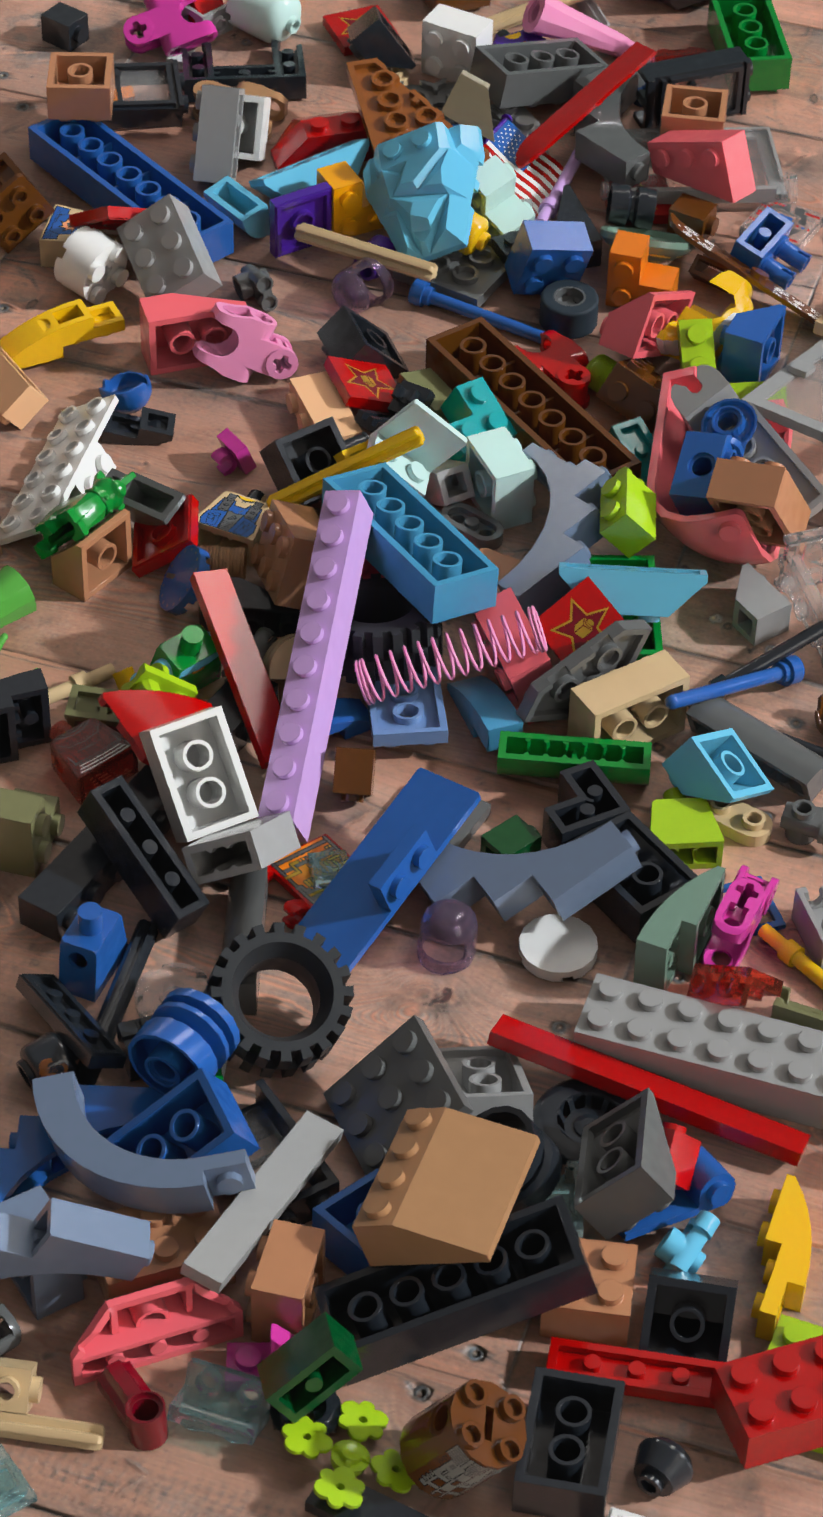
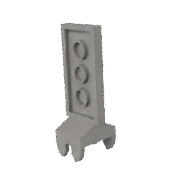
[671,365,823,519]

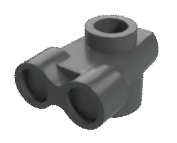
[232,264,278,312]
[780,799,823,845]

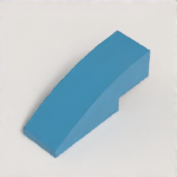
[447,675,524,752]

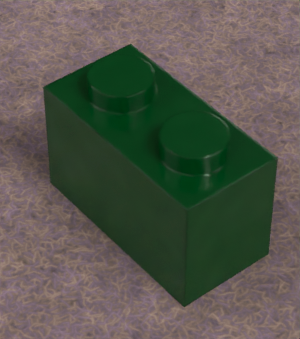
[257,1312,363,1424]

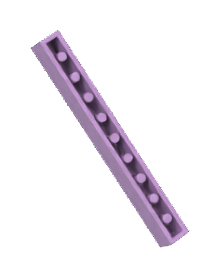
[257,490,373,843]

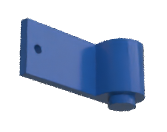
[618,1146,736,1242]

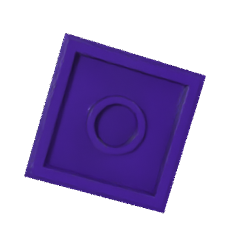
[269,182,332,258]

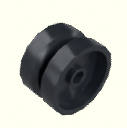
[476,1106,563,1214]

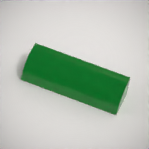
[497,731,652,786]

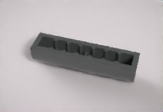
[686,697,823,802]
[222,867,268,1015]

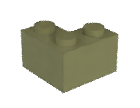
[0,788,65,878]

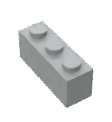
[189,84,245,183]

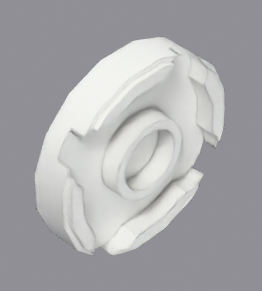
[518,914,598,982]

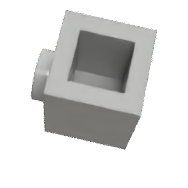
[426,459,475,507]

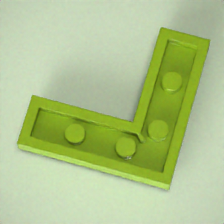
[677,318,787,408]

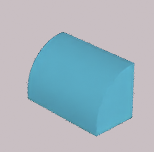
[203,175,270,238]

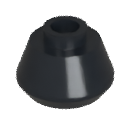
[633,1436,693,1497]

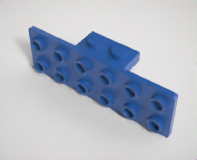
[298,768,481,972]

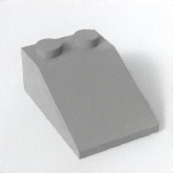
[439,1046,534,1121]

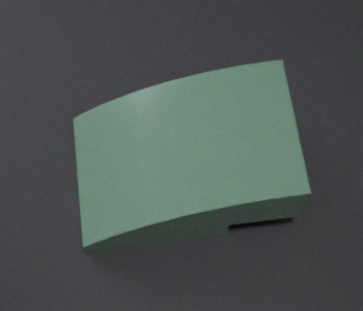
[633,866,726,991]

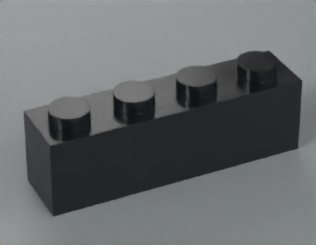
[77,775,210,939]

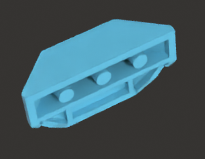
[249,138,370,199]
[559,562,708,623]

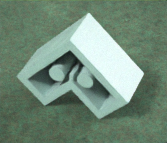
[471,154,535,237]

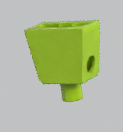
[649,787,724,869]

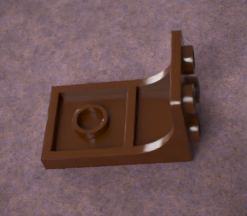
[0,152,56,254]

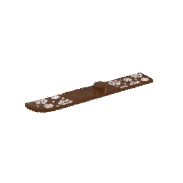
[668,212,821,324]

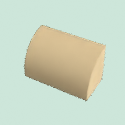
[263,633,296,679]

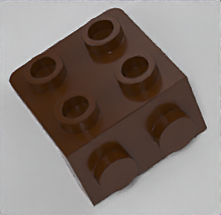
[596,358,662,434]

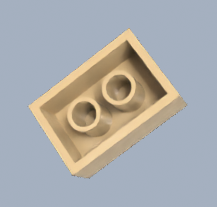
[567,649,690,744]

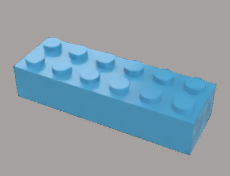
[321,462,499,624]

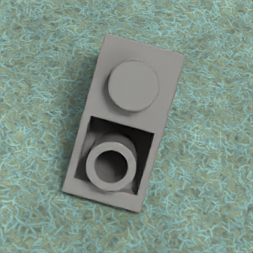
[732,563,792,646]

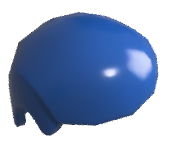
[99,371,152,414]

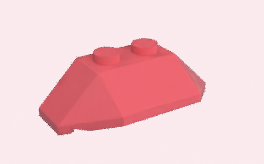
[70,1277,244,1387]

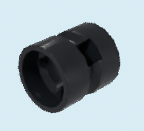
[606,183,657,230]

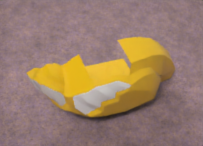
[656,270,754,360]

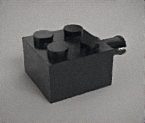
[259,416,369,506]

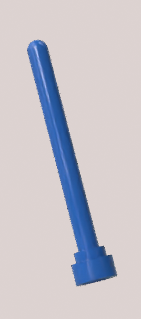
[408,278,545,344]
[665,655,805,710]

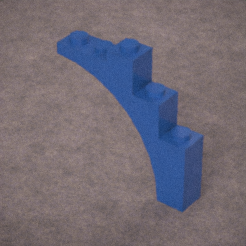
[0,1085,164,1202]

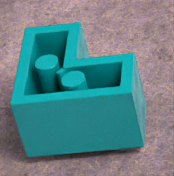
[440,377,517,462]

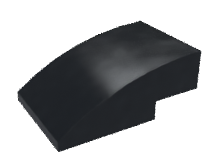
[0,668,52,764]

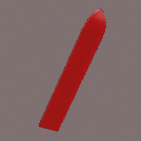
[516,41,656,169]

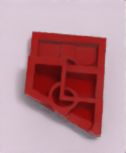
[97,690,213,766]

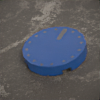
[159,545,210,616]

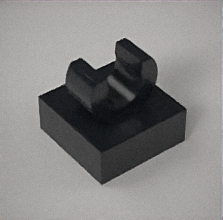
[387,380,435,415]

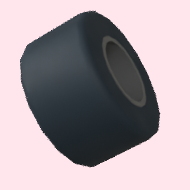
[539,280,599,339]

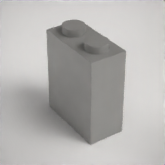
[182,810,301,885]

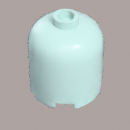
[226,0,301,43]

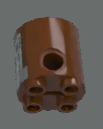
[399,1379,527,1500]

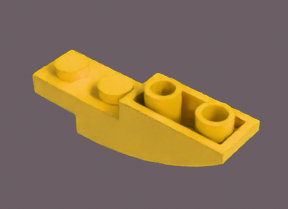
[0,298,125,369]
[751,1174,812,1341]

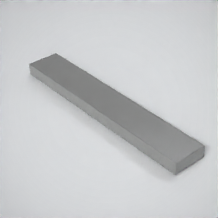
[180,1111,344,1294]

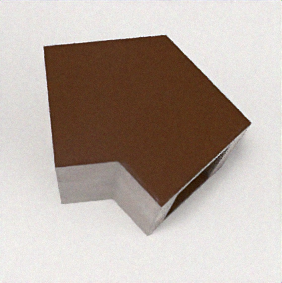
[688,253,731,293]

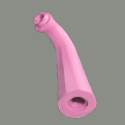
[522,0,651,63]

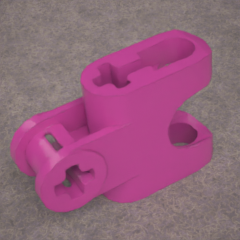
[123,0,218,57]
[700,865,780,983]

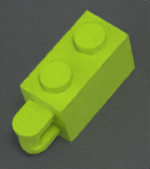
[599,467,656,558]

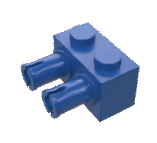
[730,206,812,291]

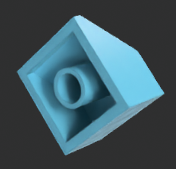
[662,728,774,803]

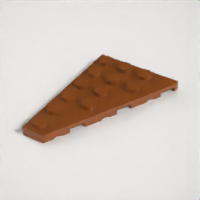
[346,58,491,166]

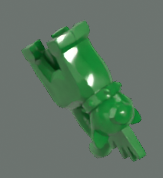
[33,471,136,560]

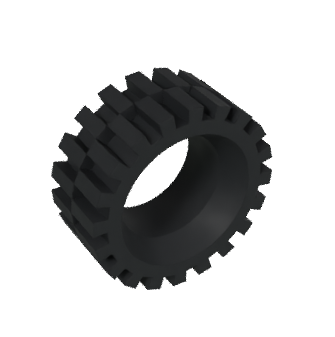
[341,573,443,686]
[203,922,354,1078]

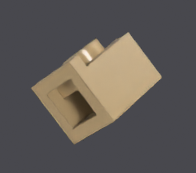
[0,1357,43,1414]

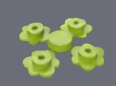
[281,1401,416,1509]

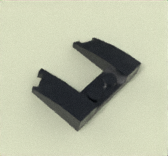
[181,40,307,103]

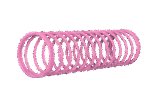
[354,605,548,706]

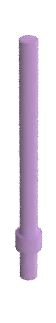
[536,149,581,221]

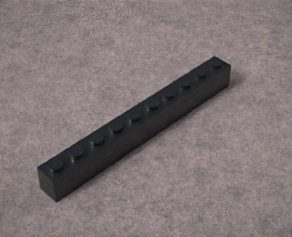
[18,680,280,943]

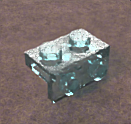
[167,1358,271,1446]

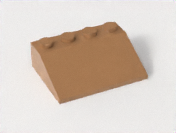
[352,1107,540,1266]

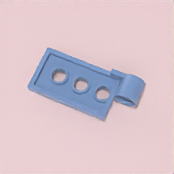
[367,666,449,748]

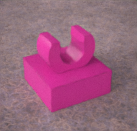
[211,428,257,476]

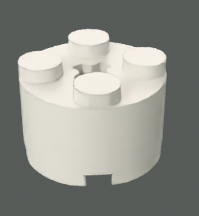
[54,226,129,305]

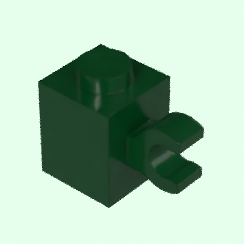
[480,815,542,854]

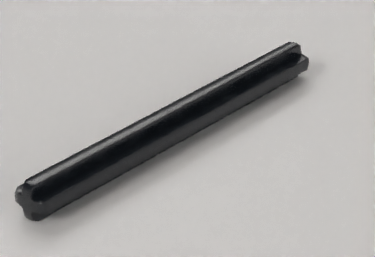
[75,919,158,1085]

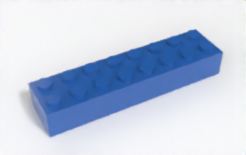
[28,119,234,262]

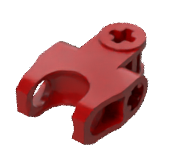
[514,330,591,409]

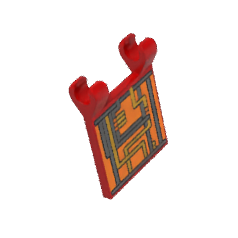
[267,834,350,929]

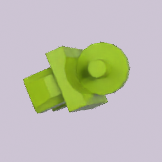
[121,663,198,698]

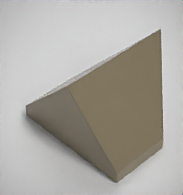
[441,70,495,142]

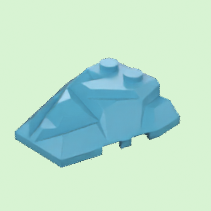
[363,122,485,261]

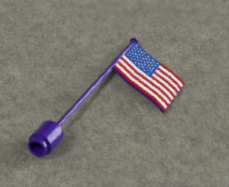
[352,114,573,281]

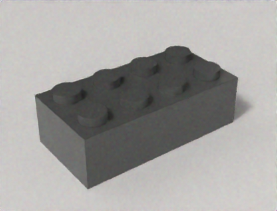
[470,37,609,110]

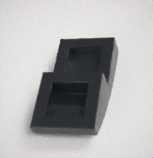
[101,407,176,445]

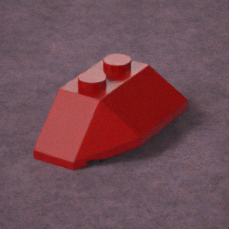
[270,111,373,170]

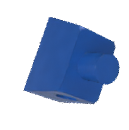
[59,902,128,1002]

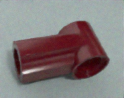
[96,1360,168,1451]

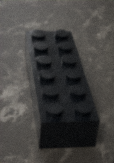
[313,1195,598,1386]

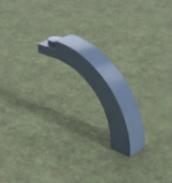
[32,1071,256,1214]

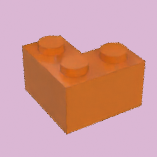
[605,230,680,308]

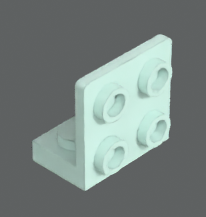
[366,399,467,497]

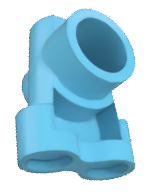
[654,1210,720,1273]

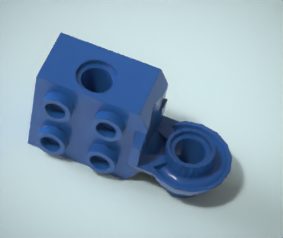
[669,398,757,516]

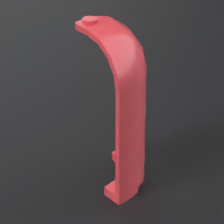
[646,366,793,565]

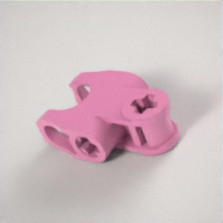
[192,302,298,383]

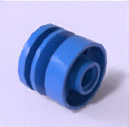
[128,988,240,1095]

